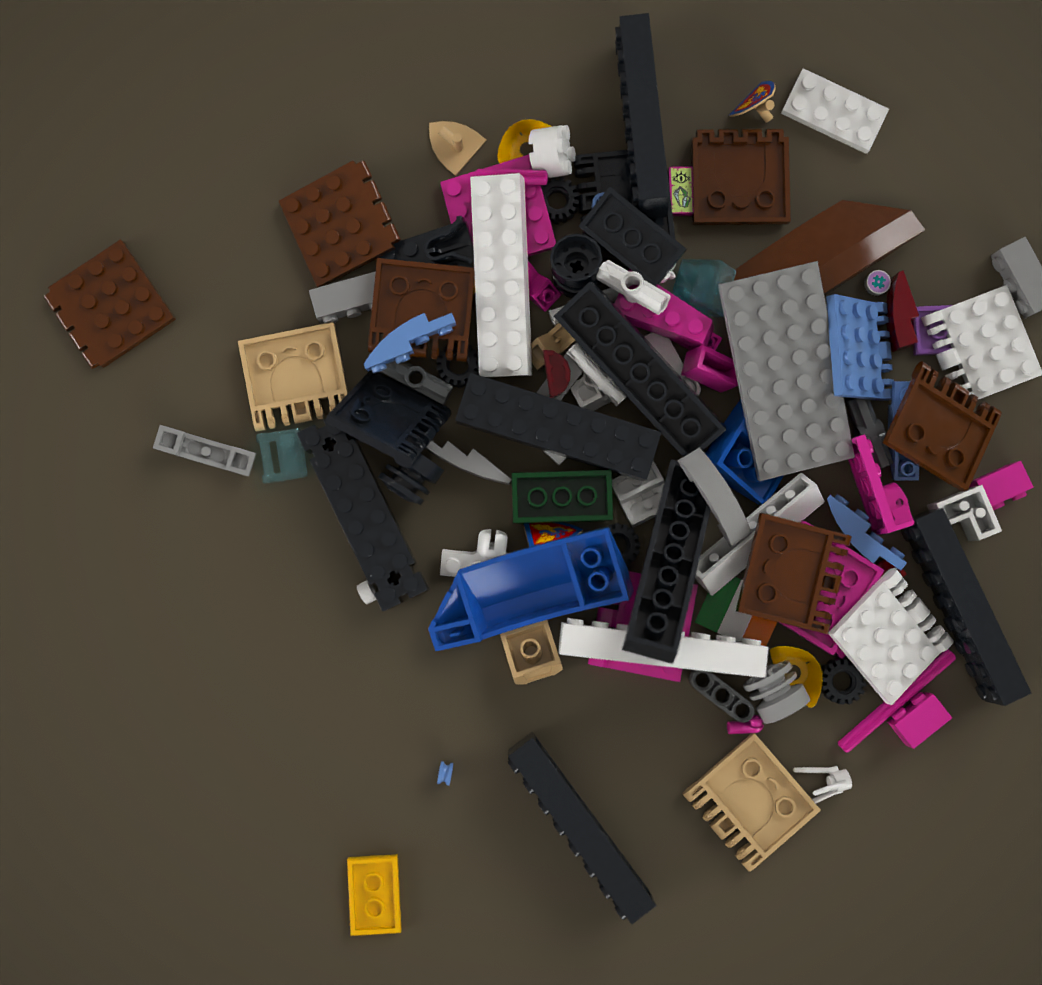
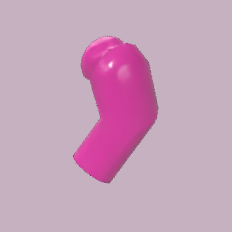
[727,715,764,734]

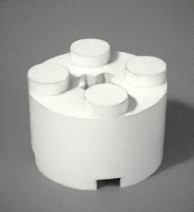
[529,125,576,178]

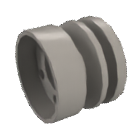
[743,660,811,724]

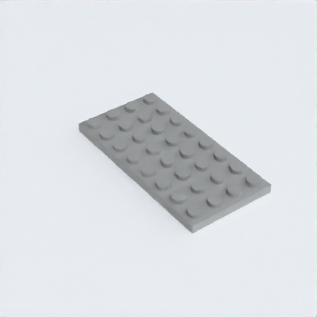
[718,261,855,481]

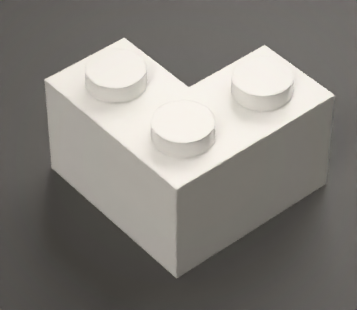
[927,485,1002,541]

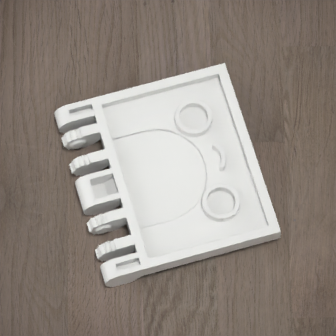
[921,285,1042,400]
[828,568,953,706]

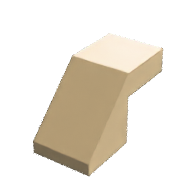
[531,323,576,370]

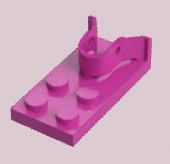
[848,434,914,535]

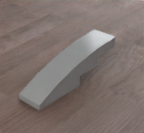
[425,441,512,485]

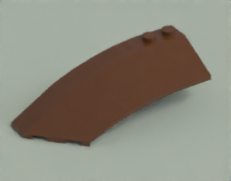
[721,200,925,296]

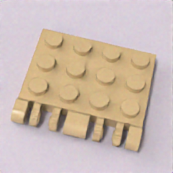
[238,322,348,432]
[682,733,821,872]

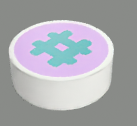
[864,270,891,296]

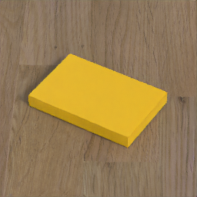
[347,854,402,936]

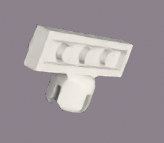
[440,529,508,577]

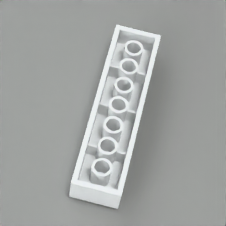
[470,173,532,377]
[558,618,768,678]

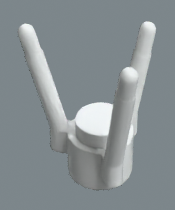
[793,766,852,804]

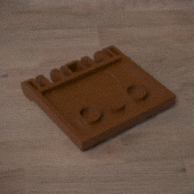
[368,258,475,362]
[882,361,1002,492]
[736,513,852,634]

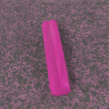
[476,169,548,185]

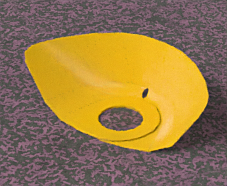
[497,119,552,163]
[770,646,823,708]

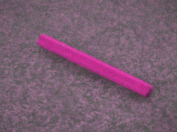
[838,649,956,753]

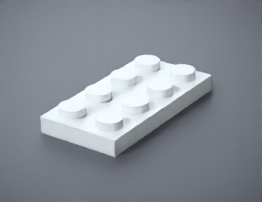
[781,68,889,154]

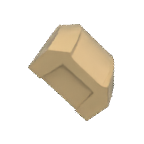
[500,620,563,685]

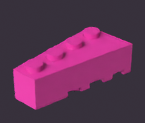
[614,268,714,348]

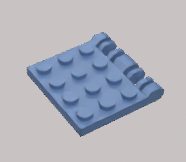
[826,294,894,401]

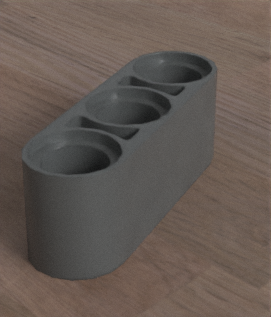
[688,670,754,722]

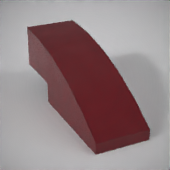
[886,270,919,352]

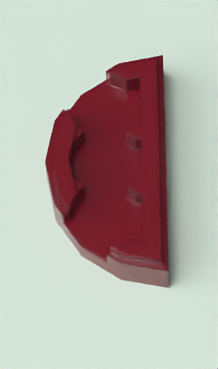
[543,350,571,398]

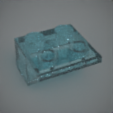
[672,259,736,317]

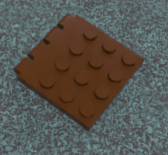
[691,129,791,225]
[279,160,401,287]
[44,239,176,369]

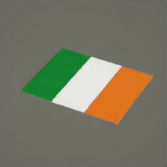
[695,577,777,646]

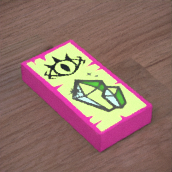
[668,166,693,216]

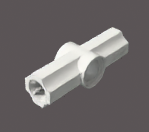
[596,260,671,315]

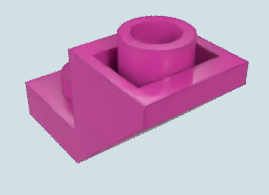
[528,261,561,312]

